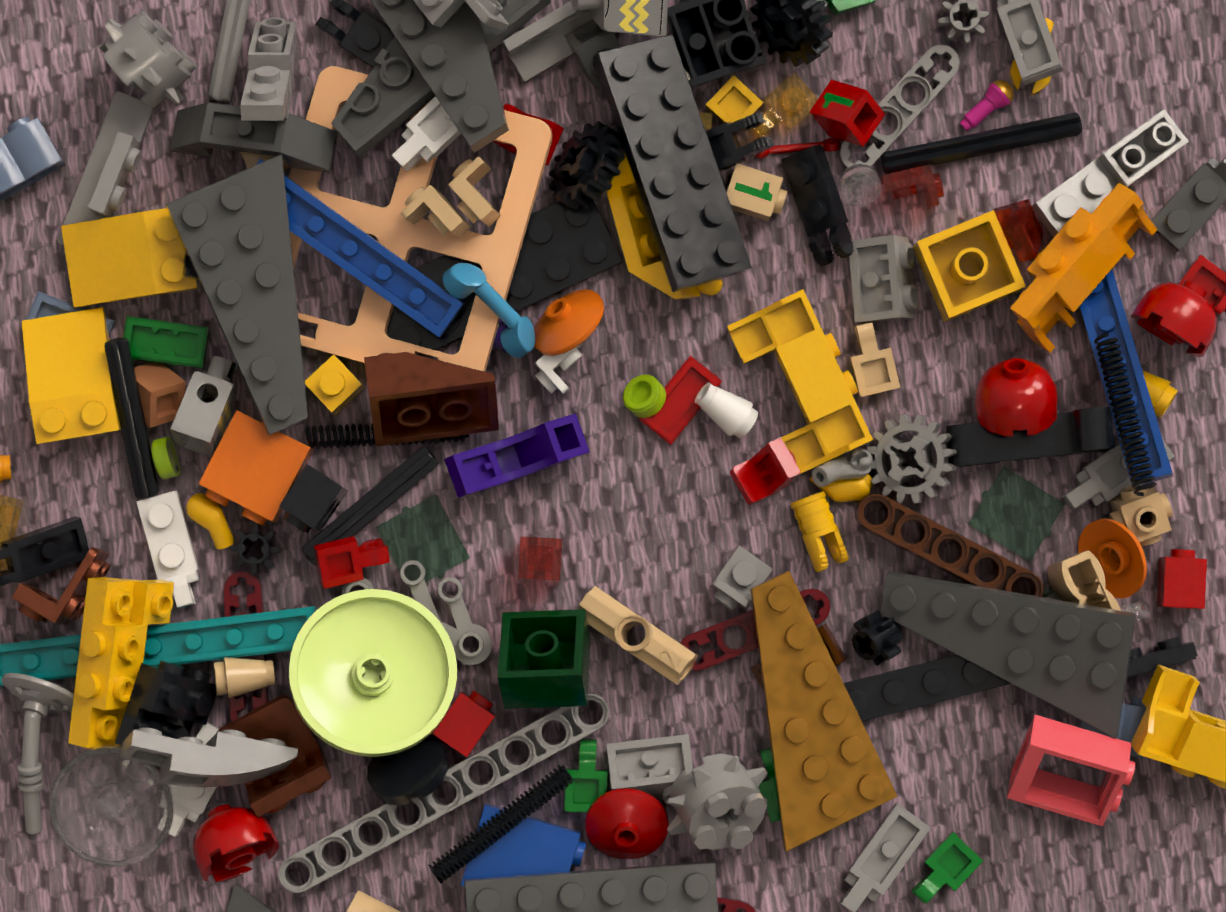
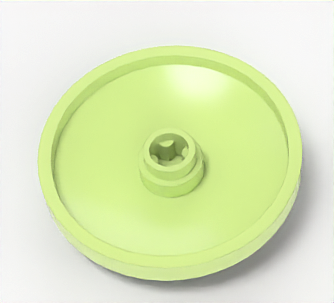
[289,589,457,757]

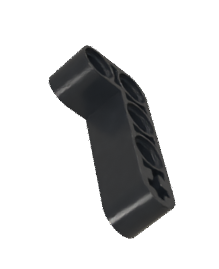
[944,406,1115,467]

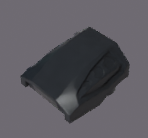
[667,0,768,88]

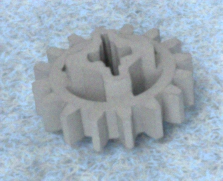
[867,414,957,503]

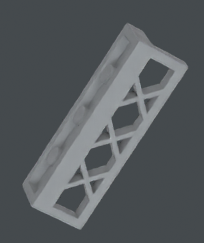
[503,1,593,83]

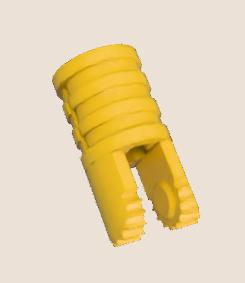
[789,491,849,573]

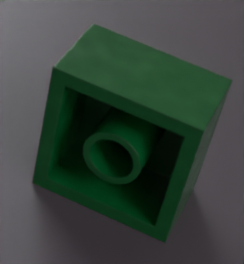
[497,609,591,709]

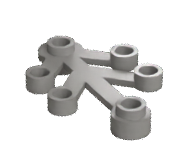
[342,560,492,665]

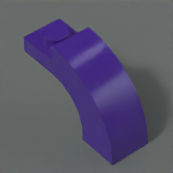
[444,413,590,498]

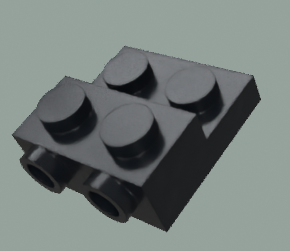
[115,660,217,746]

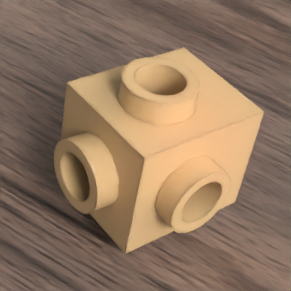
[1109,485,1173,546]

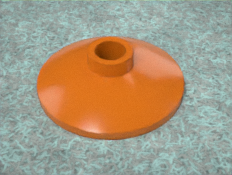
[534,289,604,356]
[1078,518,1147,599]

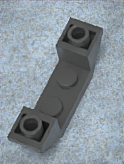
[170,102,338,173]

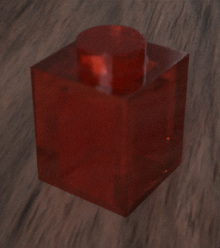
[518,537,563,581]

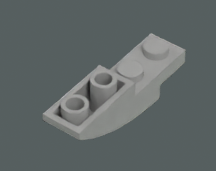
[240,17,297,121]
[1031,109,1189,237]
[120,728,298,787]

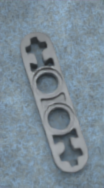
[839,44,960,173]

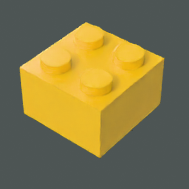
[913,210,1026,323]

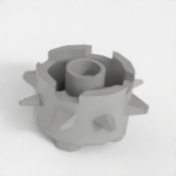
[98,10,197,108]
[666,754,768,850]

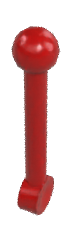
[755,138,839,159]

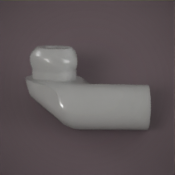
[812,448,873,487]

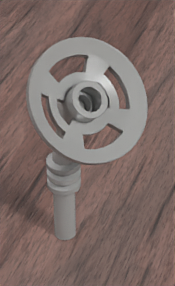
[1,673,74,834]

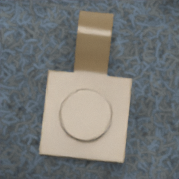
[849,322,900,397]

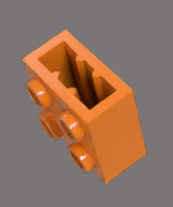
[198,410,314,526]

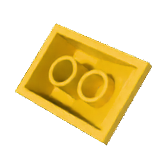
[61,208,197,308]
[22,307,121,444]

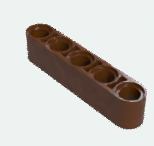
[855,494,1043,597]

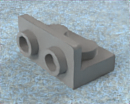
[849,235,919,323]
[606,734,693,802]

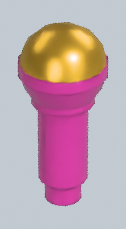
[959,80,1014,131]

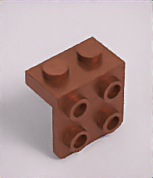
[11,547,111,625]
[217,695,331,817]

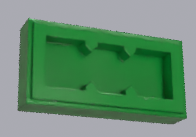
[123,316,210,369]

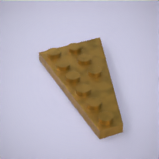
[750,571,898,852]

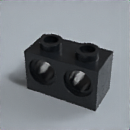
[279,464,348,534]

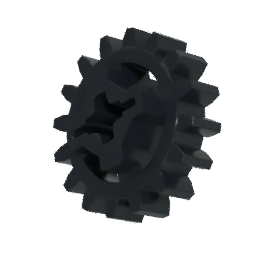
[750,0,833,67]
[548,121,625,210]

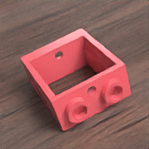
[1007,715,1135,827]

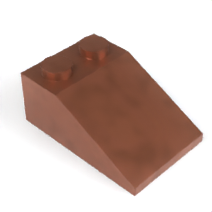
[364,352,499,447]

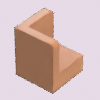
[134,362,186,428]

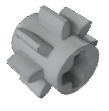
[936,0,989,46]

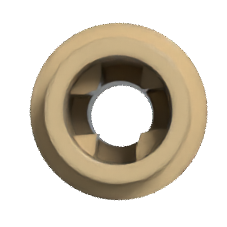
[214,657,275,699]

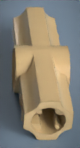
[578,586,698,685]

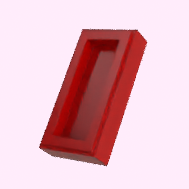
[639,355,722,446]

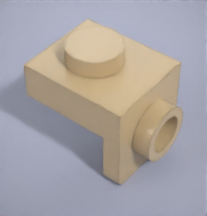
[448,157,501,227]

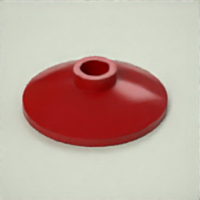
[585,788,669,859]

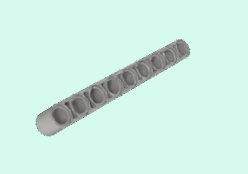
[278,693,609,893]

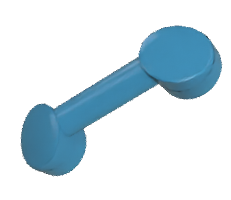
[443,263,535,358]

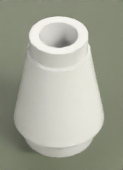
[695,383,758,438]

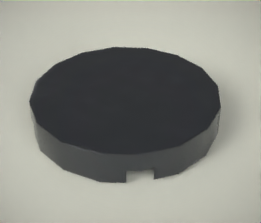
[367,734,448,805]

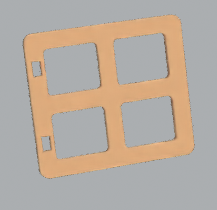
[289,66,553,372]

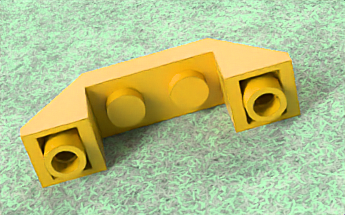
[607,154,700,300]

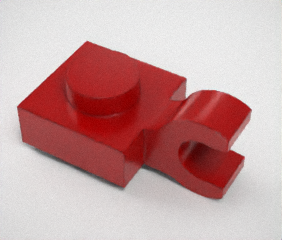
[314,536,390,589]

